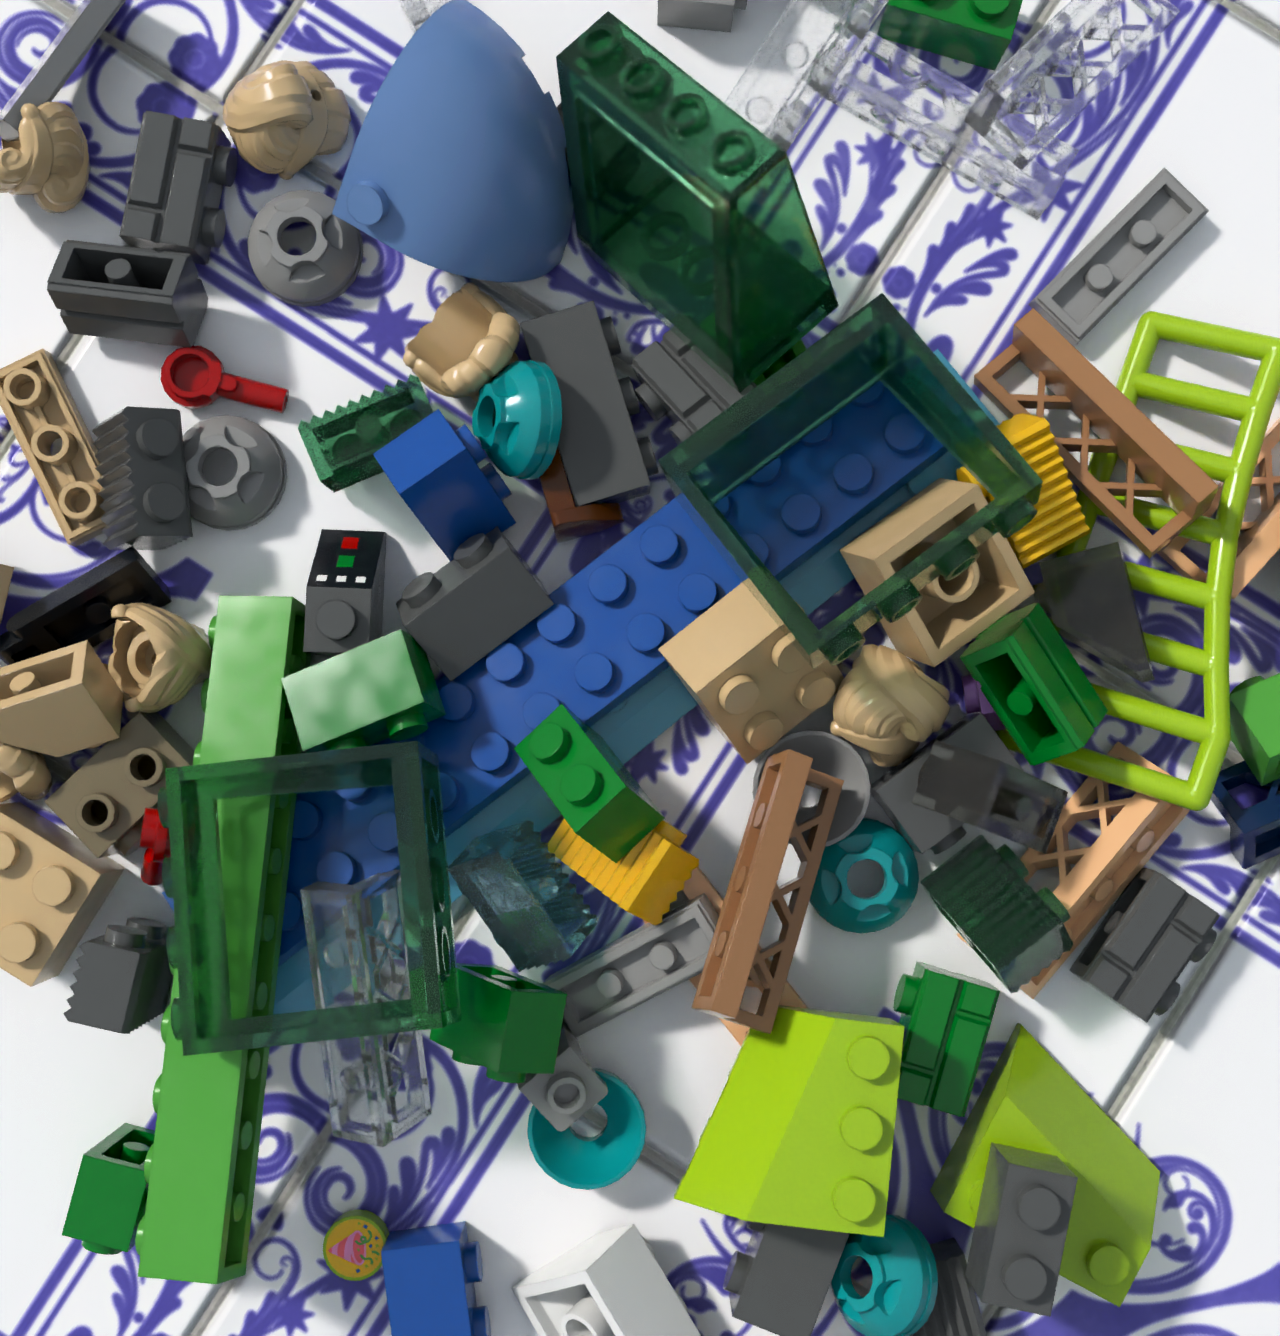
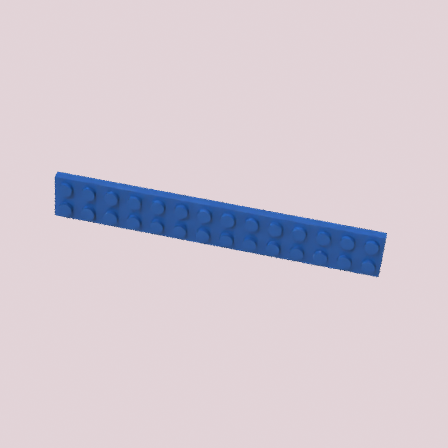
[162,347,952,967]

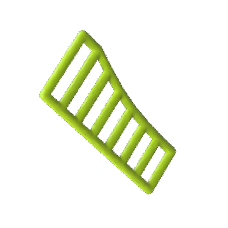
[995,311,1280,811]

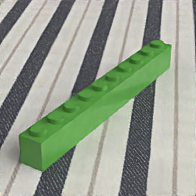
[135,595,312,1284]

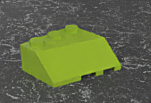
[674,1005,905,1237]
[930,1022,1160,1307]

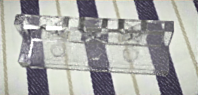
[696,0,889,187]
[964,0,1180,171]
[823,27,1079,220]
[300,870,432,1147]

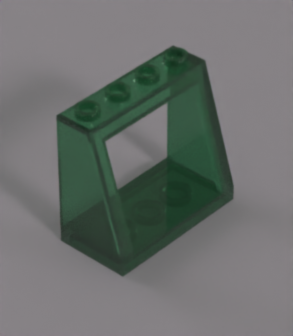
[556,11,839,393]
[658,293,1043,669]
[158,741,462,1056]

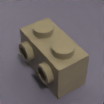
[44,712,197,858]

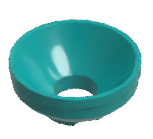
[472,360,562,480]
[809,818,919,934]
[527,1068,646,1190]
[831,1214,938,1336]

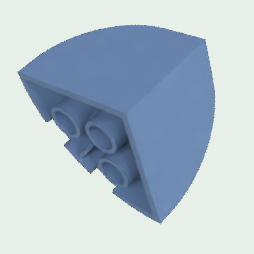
[332,0,574,282]

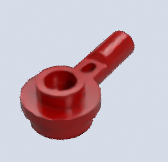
[161,345,289,414]
[140,796,187,886]

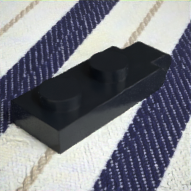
[0,546,172,665]

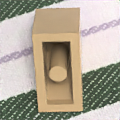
[0,640,123,757]

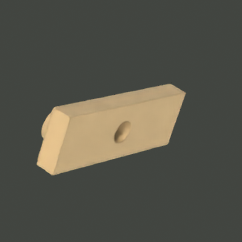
[0,348,107,547]

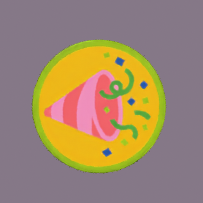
[323,1209,389,1281]

